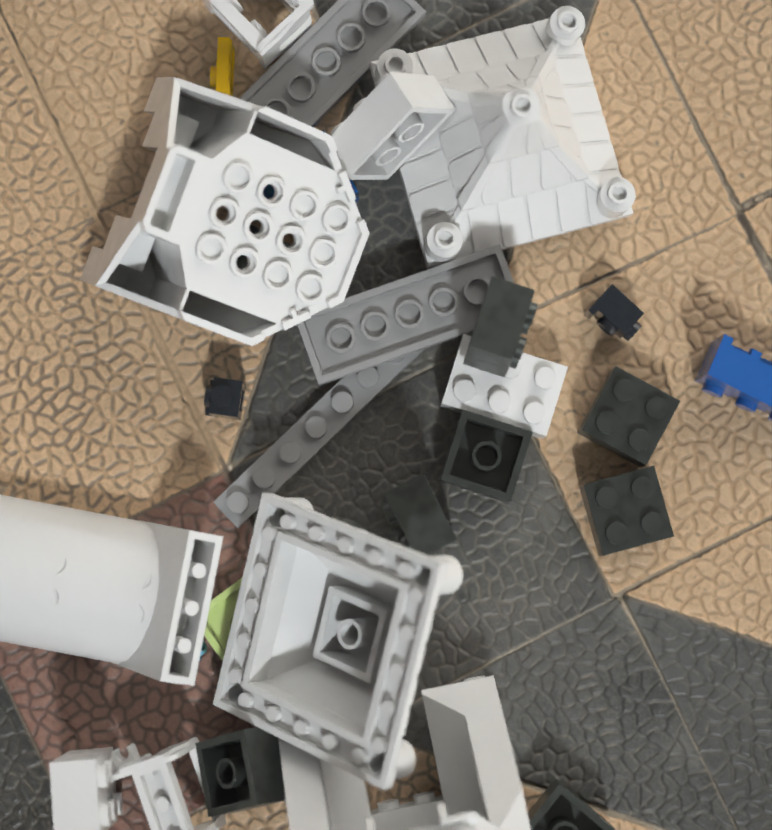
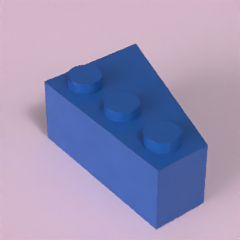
[695,334,772,421]

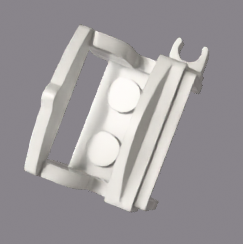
[203,0,314,69]
[110,737,226,830]

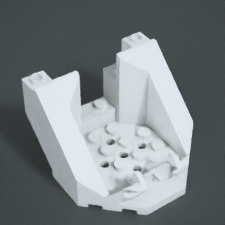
[80,77,370,346]
[278,675,531,830]

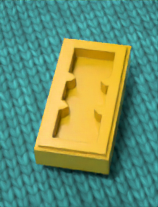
[210,37,235,97]

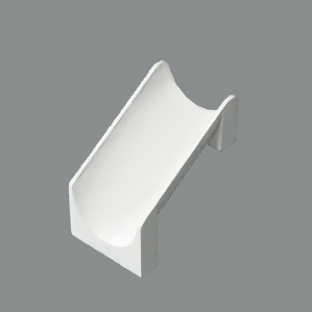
[0,494,223,686]

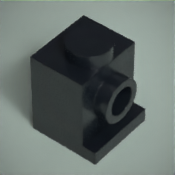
[584,284,644,341]
[204,377,246,420]

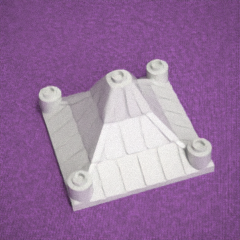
[369,6,636,269]
[213,493,463,790]

